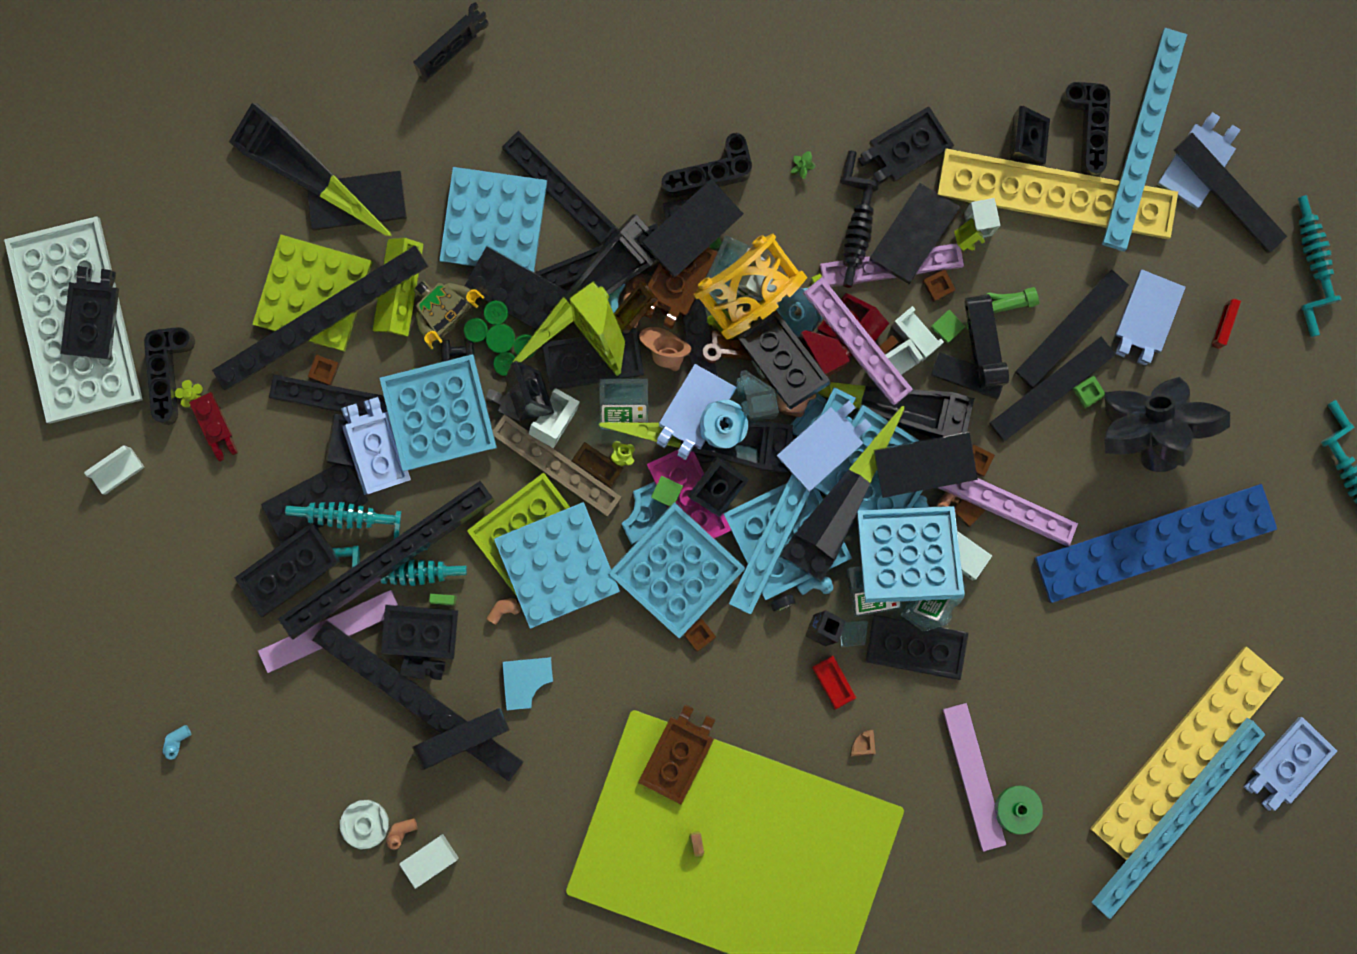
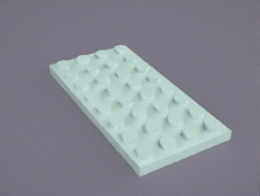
[4,216,143,424]

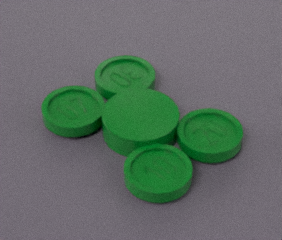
[464,300,537,376]

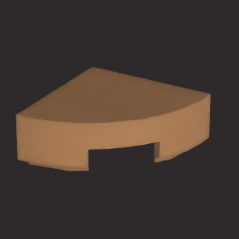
[851,729,876,756]
[691,831,704,857]

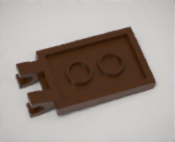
[644,247,718,330]
[638,704,715,804]

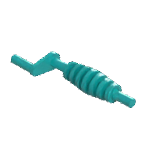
[1298,195,1341,338]
[1321,400,1357,504]
[285,502,428,550]
[332,546,467,586]

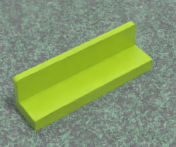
[373,238,424,336]

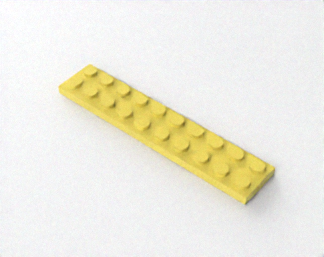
[937,149,1178,239]
[1090,647,1284,860]

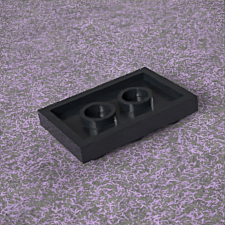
[381,604,458,659]

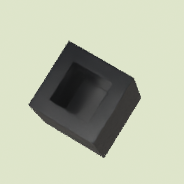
[805,610,846,647]

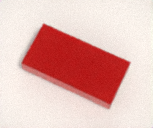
[1212,298,1241,349]
[812,655,856,710]

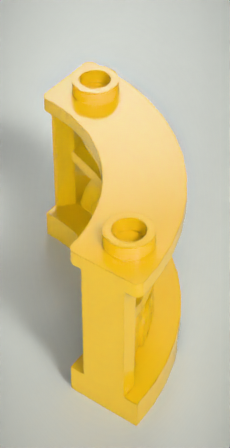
[694,234,808,340]

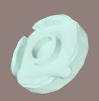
[340,800,389,849]

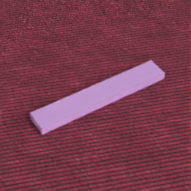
[820,244,964,287]
[803,277,913,405]
[938,478,1078,546]
[258,590,398,673]
[942,703,1006,851]

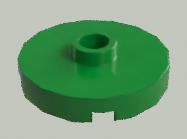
[995,786,1043,834]

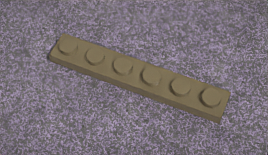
[493,414,622,517]

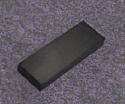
[931,352,1003,400]

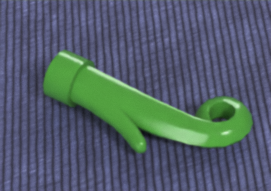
[966,287,1040,331]

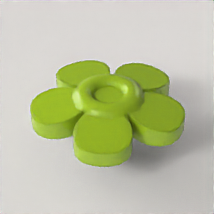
[175,380,203,407]

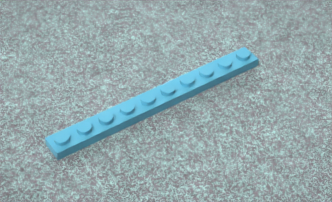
[1102,28,1187,251]
[729,387,855,614]
[1091,718,1266,919]

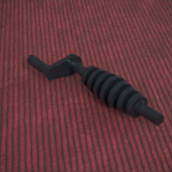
[840,150,879,288]

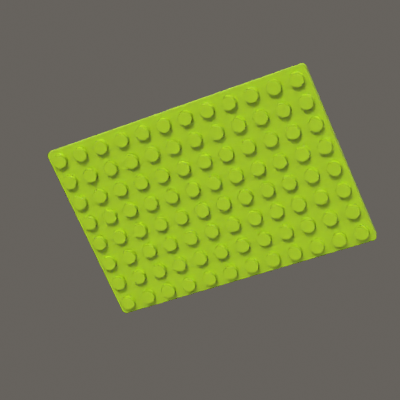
[566,710,904,954]

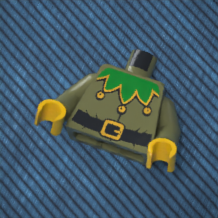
[414,281,484,349]

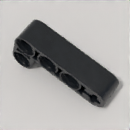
[1061,82,1111,177]
[662,133,752,198]
[964,294,1009,389]
[144,327,195,425]
[412,708,510,771]

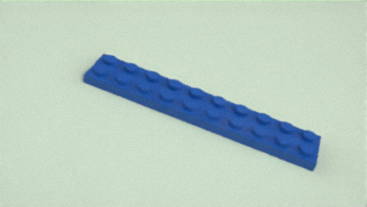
[1034,484,1277,603]

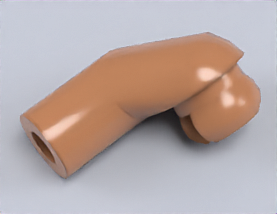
[937,492,961,507]
[486,598,521,625]
[386,818,418,850]

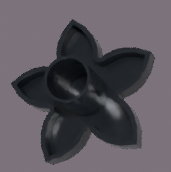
[1104,377,1230,472]

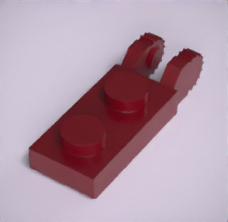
[189,392,238,462]

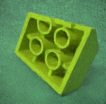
[570,282,625,376]

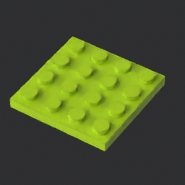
[252,234,373,352]
[467,472,570,596]

